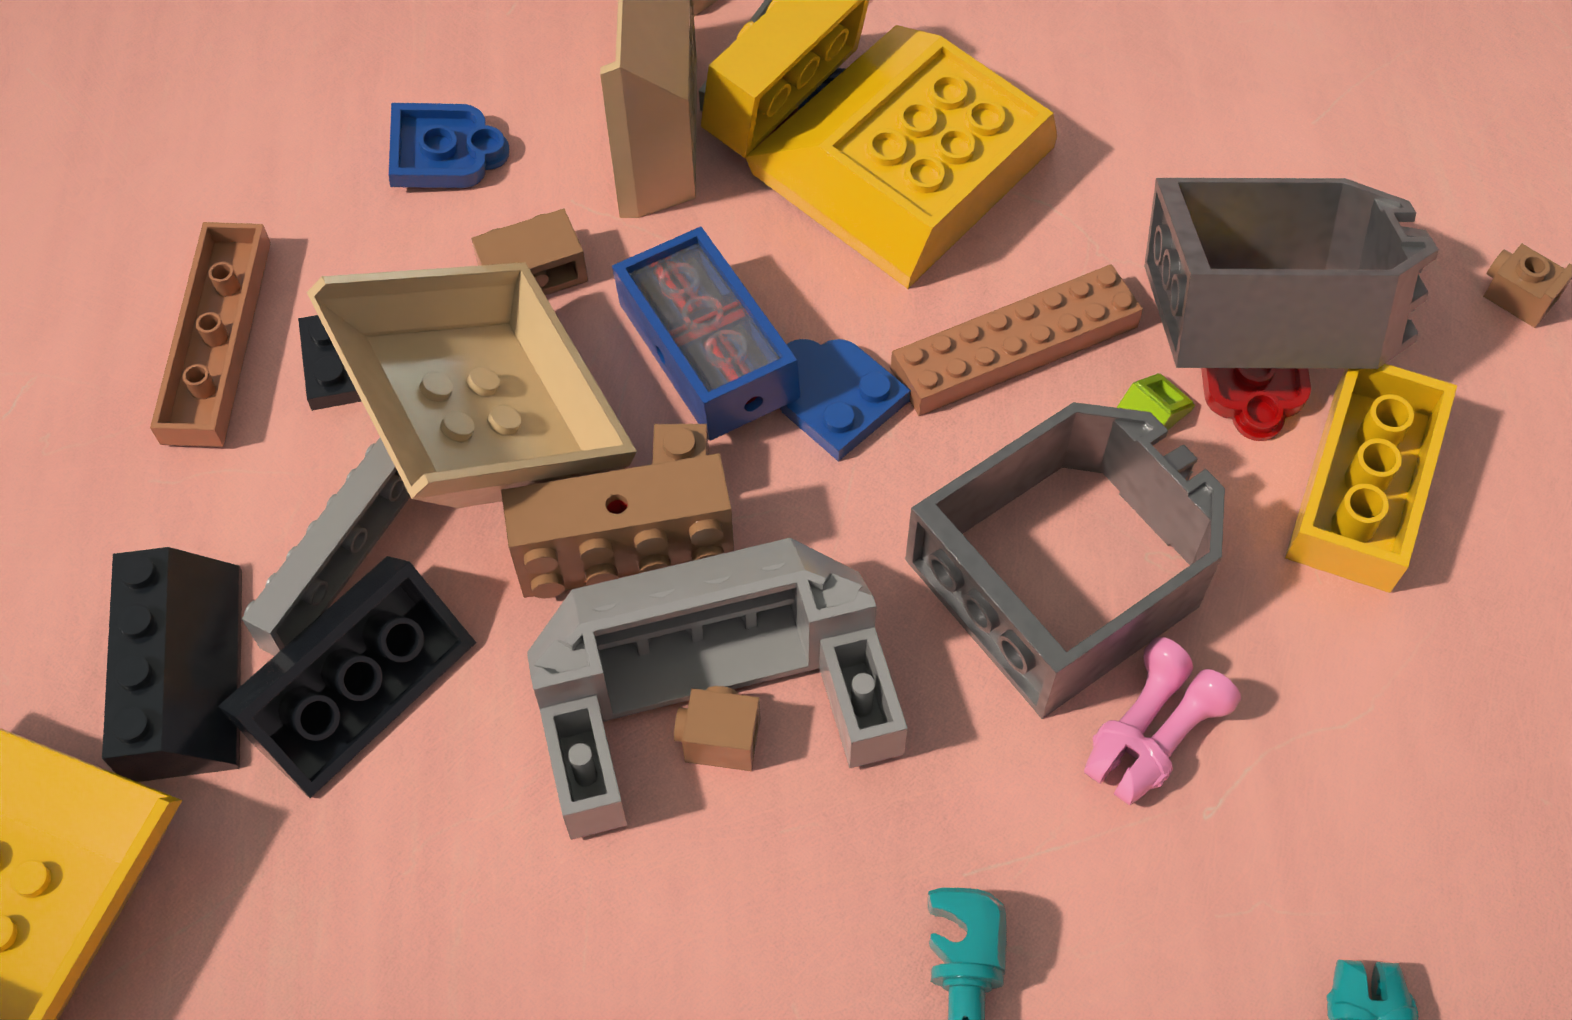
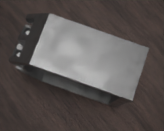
[1144,178,1439,369]
[905,402,1225,719]

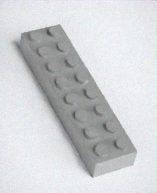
[241,438,410,656]

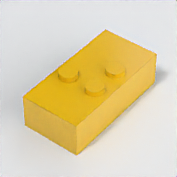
[701,0,869,158]
[1285,363,1457,593]

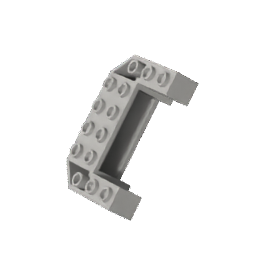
[527,538,908,840]

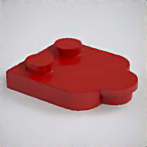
[1201,368,1311,441]

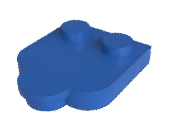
[389,103,509,188]
[780,339,911,462]

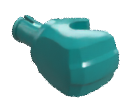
[927,888,1007,1020]

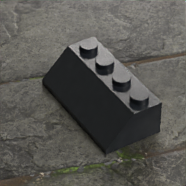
[102,547,242,782]
[218,556,476,798]

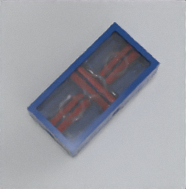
[612,226,801,441]

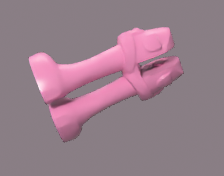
[1084,637,1241,805]

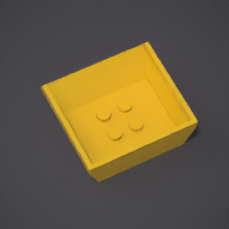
[746,25,1057,289]
[0,728,182,1020]

